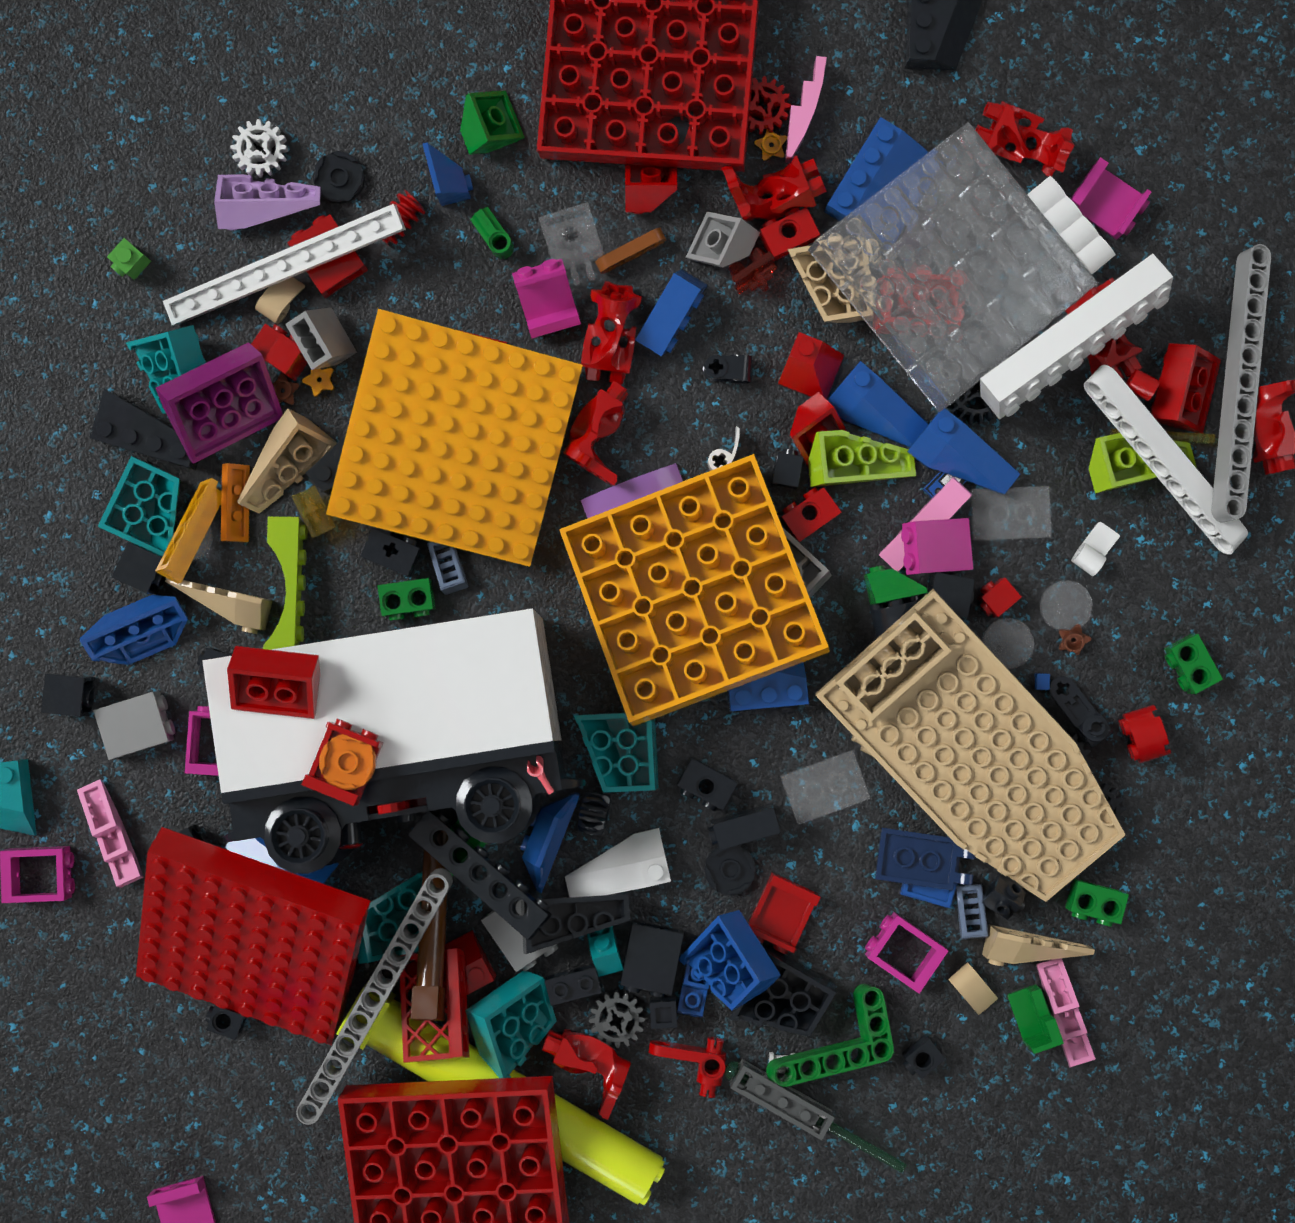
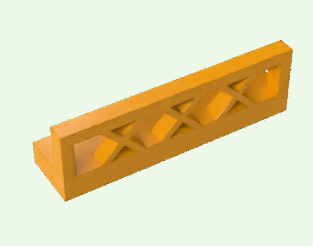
[155,478,222,584]

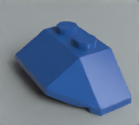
[80,595,188,665]
[520,792,580,893]

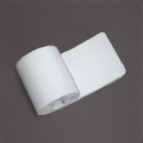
[707,426,740,471]
[1071,522,1120,576]

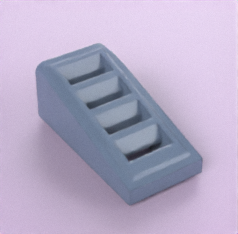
[427,542,469,595]
[956,884,988,940]

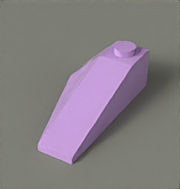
[214,174,321,230]

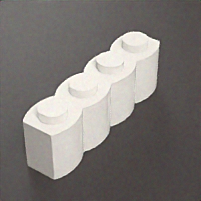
[1023,176,1116,278]

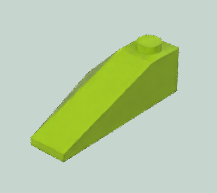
[808,430,916,487]
[1089,433,1196,494]

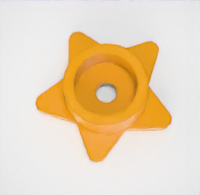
[754,129,787,161]
[302,368,335,397]

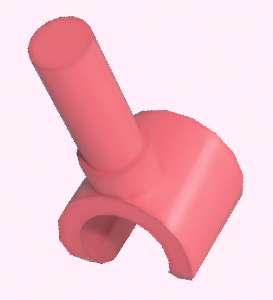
[527,755,554,794]

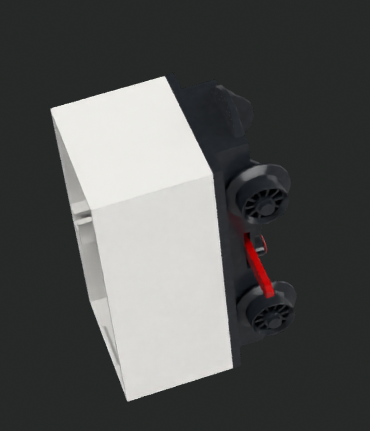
[202,608,586,874]

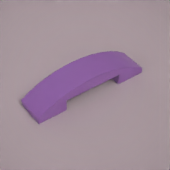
[581,463,683,518]

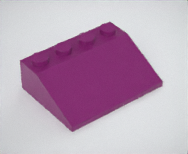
[156,342,283,464]

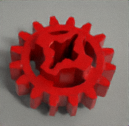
[749,76,791,135]

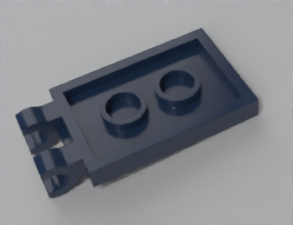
[875,828,975,890]

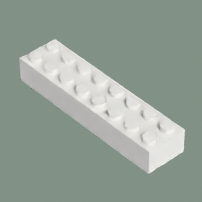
[980,254,1173,419]

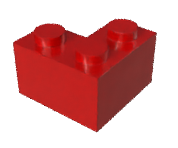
[251,323,307,381]

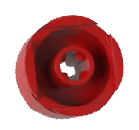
[1118,705,1171,763]

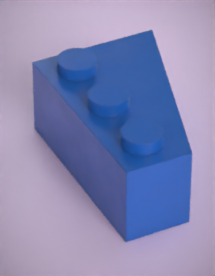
[635,269,707,356]

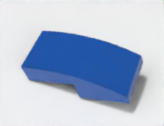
[676,963,709,1018]

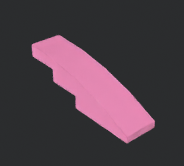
[785,56,827,163]
[879,477,972,572]
[77,779,144,888]
[1036,958,1095,1068]

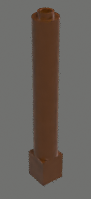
[411,831,448,1021]

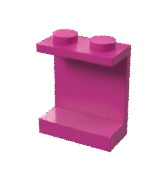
[1071,157,1151,240]
[512,259,581,339]
[901,518,973,575]
[147,1176,216,1223]

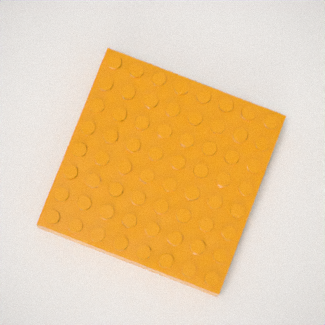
[326,309,583,567]
[559,454,830,726]

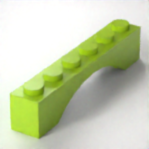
[263,517,307,650]

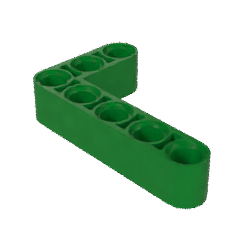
[766,984,894,1087]

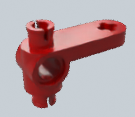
[648,1037,726,1098]

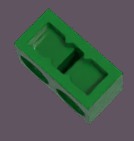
[377,578,436,621]
[1164,634,1223,694]
[1065,878,1129,927]

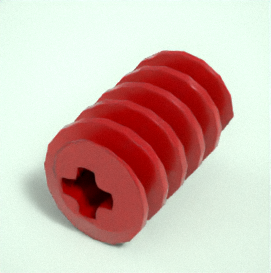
[382,190,426,246]

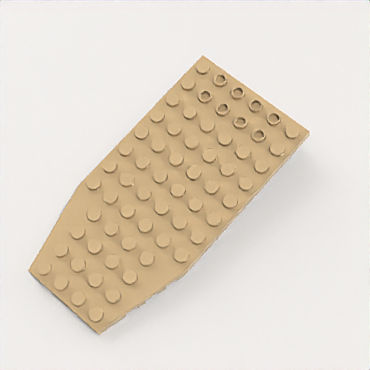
[816,589,1125,902]

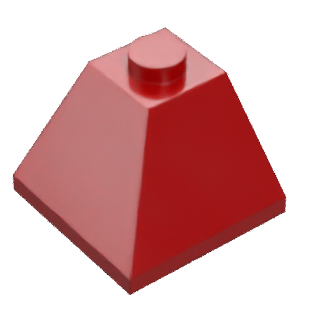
[625,164,677,214]
[778,332,844,399]
[790,392,847,468]

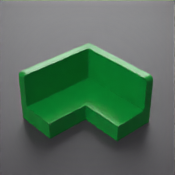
[1007,984,1064,1054]

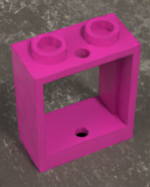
[185,706,219,776]
[0,846,75,903]
[865,912,948,994]

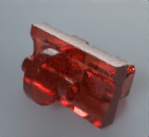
[728,247,777,294]

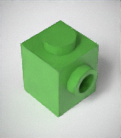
[107,238,151,280]

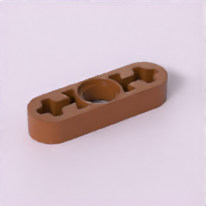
[595,228,667,274]

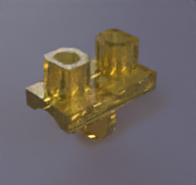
[291,485,336,539]

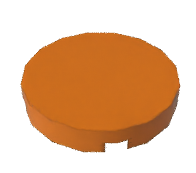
[319,734,376,790]

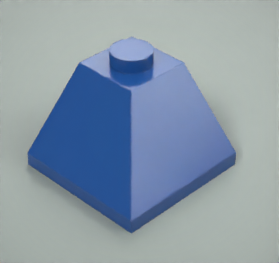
[423,142,473,206]

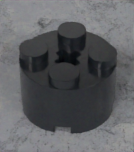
[869,595,921,638]

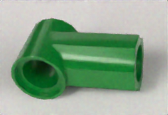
[470,207,514,259]

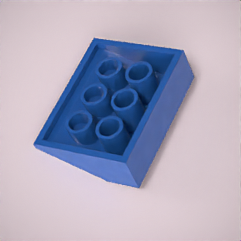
[824,117,943,251]

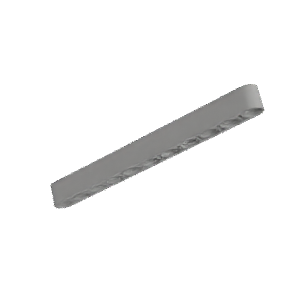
[1211,244,1271,522]
[296,868,453,1125]

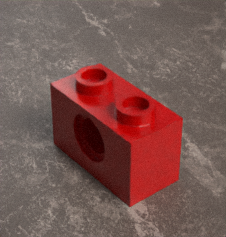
[759,207,820,262]
[780,487,842,542]

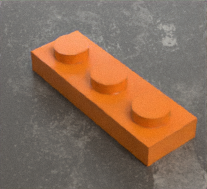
[221,463,250,542]

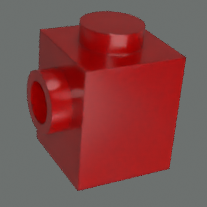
[977,577,1022,618]

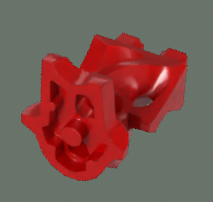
[972,101,1075,177]
[722,156,827,222]
[1065,278,1142,379]
[581,281,642,385]
[1253,380,1295,475]
[563,381,628,487]
[542,1029,631,1120]

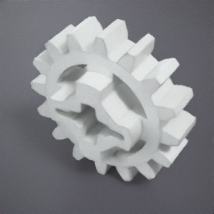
[230,119,288,178]

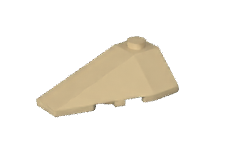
[982,924,1095,966]

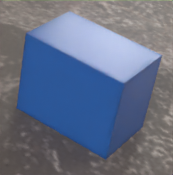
[1035,673,1050,690]

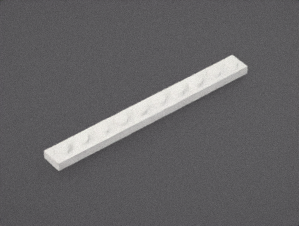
[163,204,406,326]

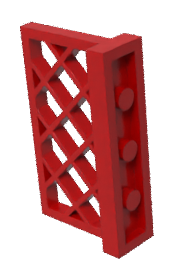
[400,948,470,1063]

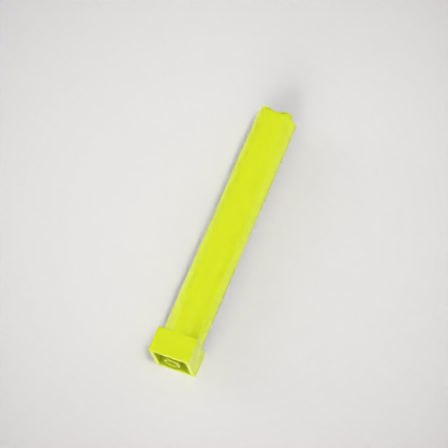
[336,981,665,1205]

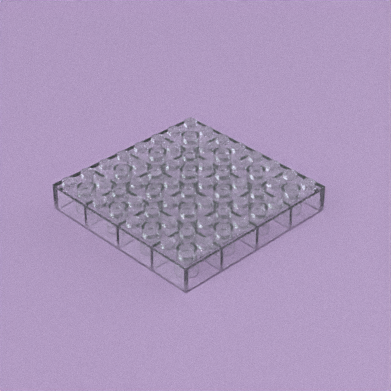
[808,122,1098,412]

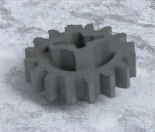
[589,990,645,1048]

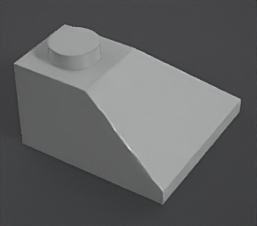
[685,212,760,268]

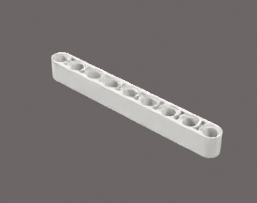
[1084,365,1248,554]

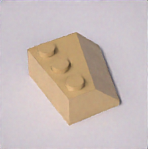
[788,237,876,323]

